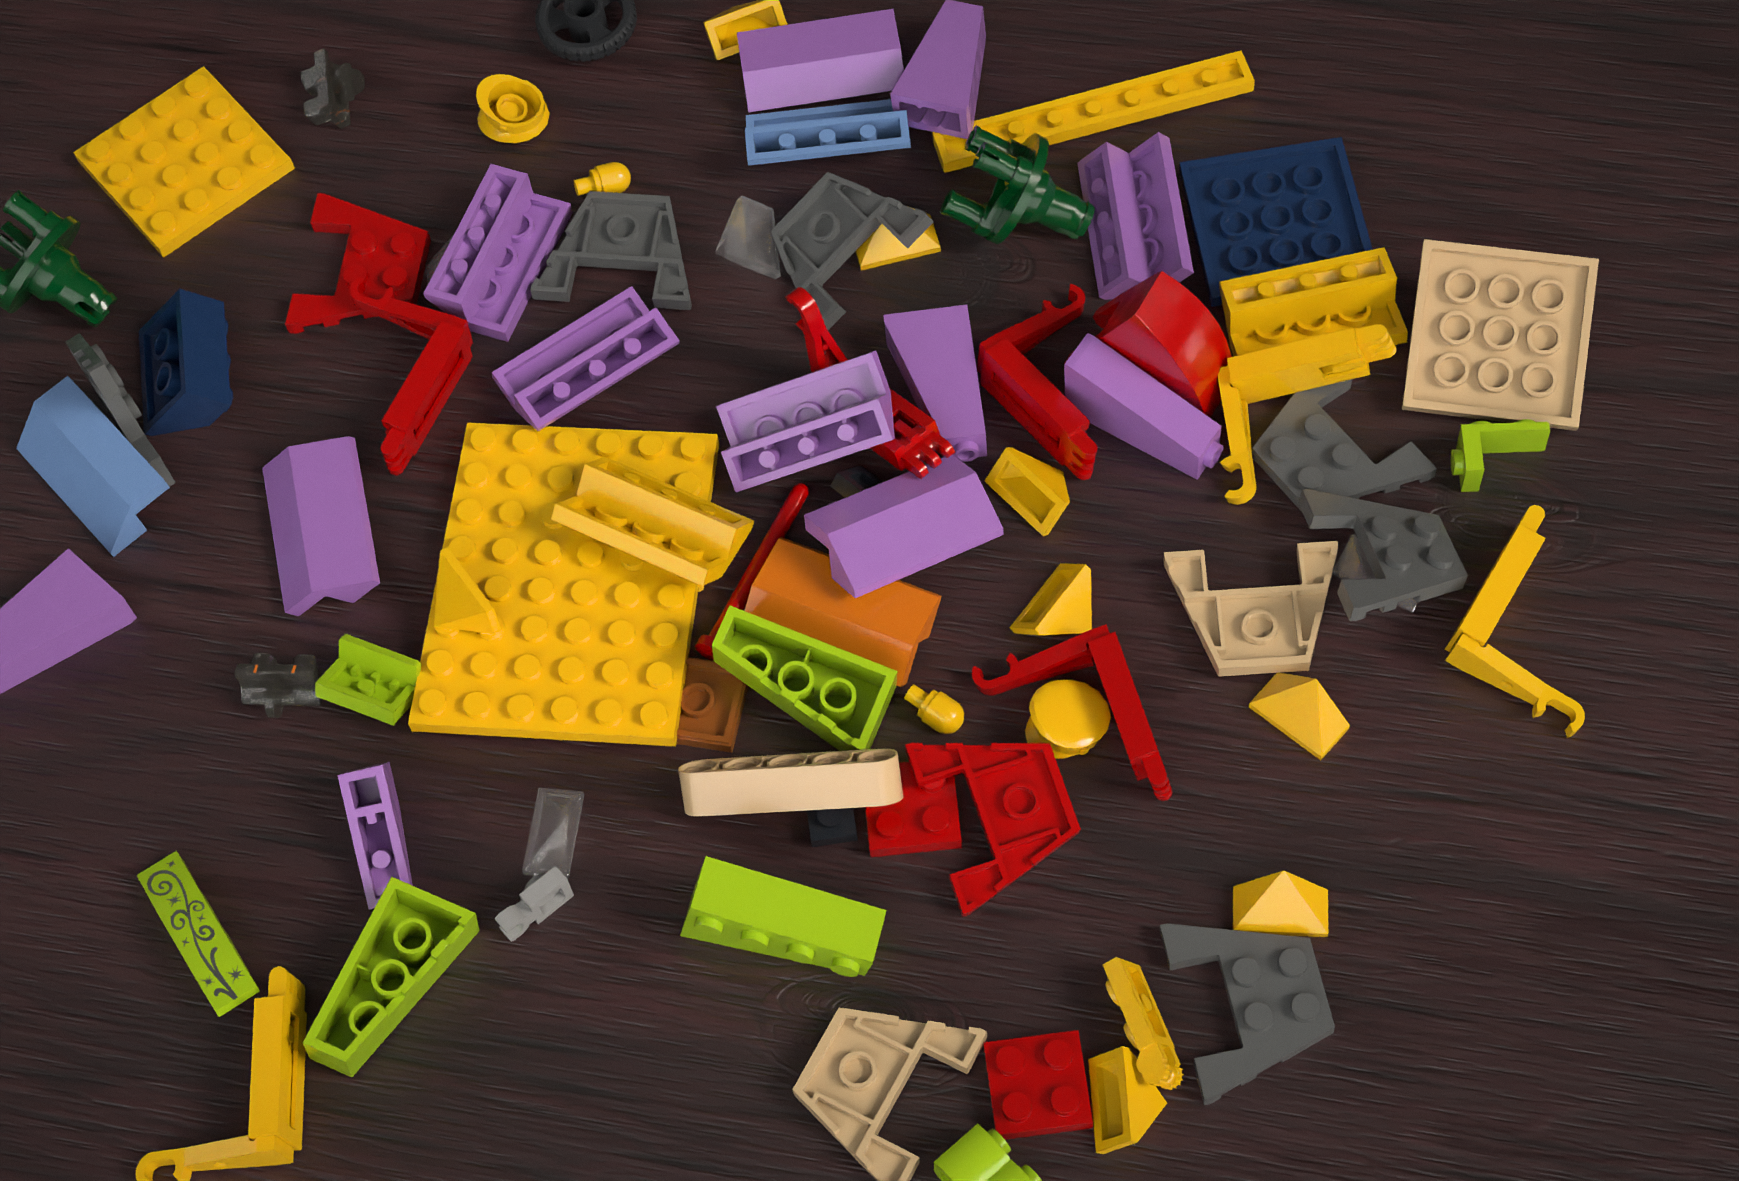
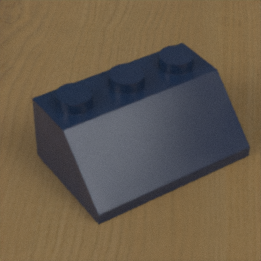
[139,288,233,436]

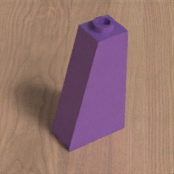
[890,0,986,139]
[883,305,987,462]
[1064,333,1223,479]
[0,548,137,694]

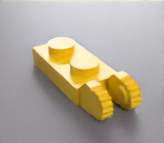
[1103,957,1184,1090]

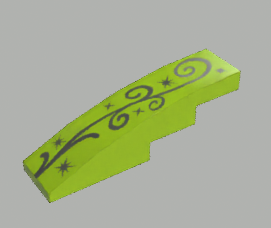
[137,851,260,1017]

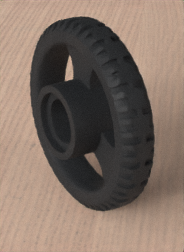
[535,0,637,62]

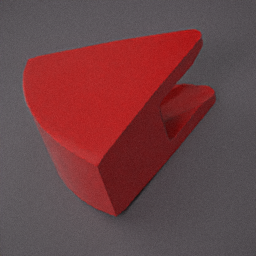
[1064,271,1231,418]

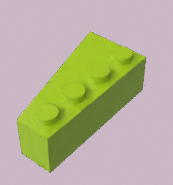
[712,605,898,751]
[680,856,887,977]
[303,876,480,1077]

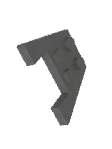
[771,172,934,330]
[530,191,692,310]
[65,333,176,487]
[1252,379,1437,513]
[1298,489,1468,621]
[1160,923,1335,1105]

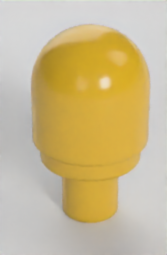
[574,162,631,196]
[904,684,964,734]

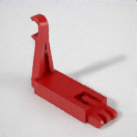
[349,275,473,475]
[976,284,1098,480]
[785,287,955,479]
[972,624,1173,801]

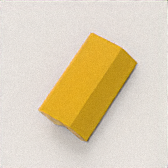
[1219,247,1408,356]
[551,457,754,586]

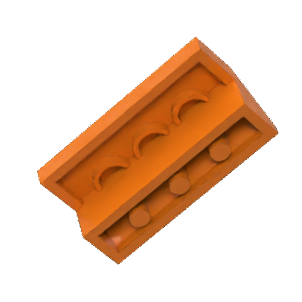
[744,537,942,687]

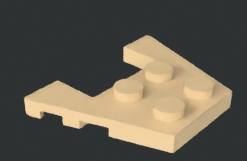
[1163,541,1338,677]
[792,1007,987,1181]

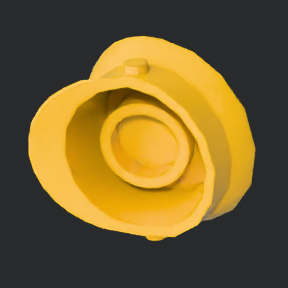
[476,74,550,143]
[1025,679,1111,759]

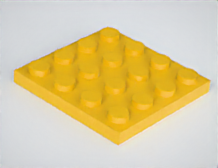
[73,66,295,258]

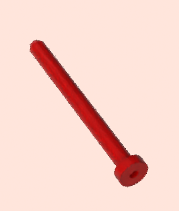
[695,483,809,661]

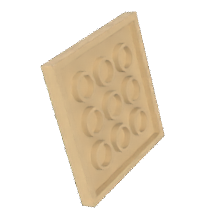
[1402,239,1599,431]

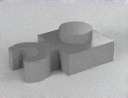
[494,865,574,942]

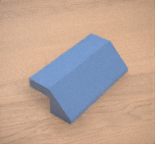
[745,99,911,166]
[16,375,170,557]

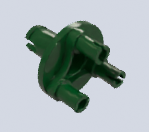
[940,125,1095,244]
[0,190,118,327]

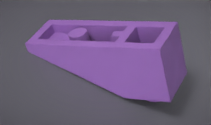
[337,762,413,909]

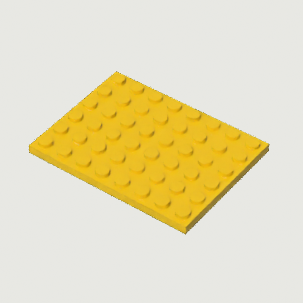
[408,423,719,747]

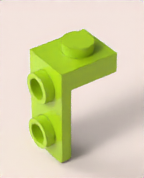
[1451,419,1550,492]

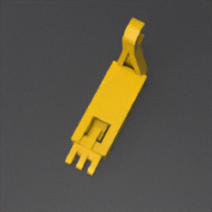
[1218,324,1396,505]
[1445,505,1585,738]
[136,966,307,1181]

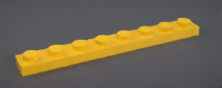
[932,50,1255,173]

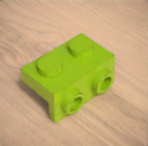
[315,634,421,726]

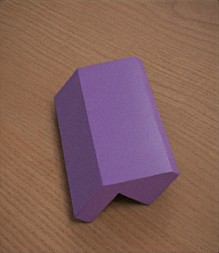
[737,9,904,112]
[1077,132,1194,300]
[423,164,573,342]
[492,286,679,431]
[716,350,895,492]
[262,436,380,616]
[804,455,1004,598]

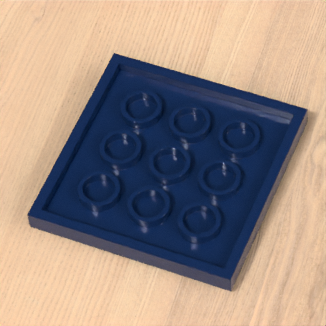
[1179,137,1373,307]

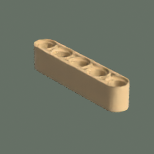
[678,749,903,816]

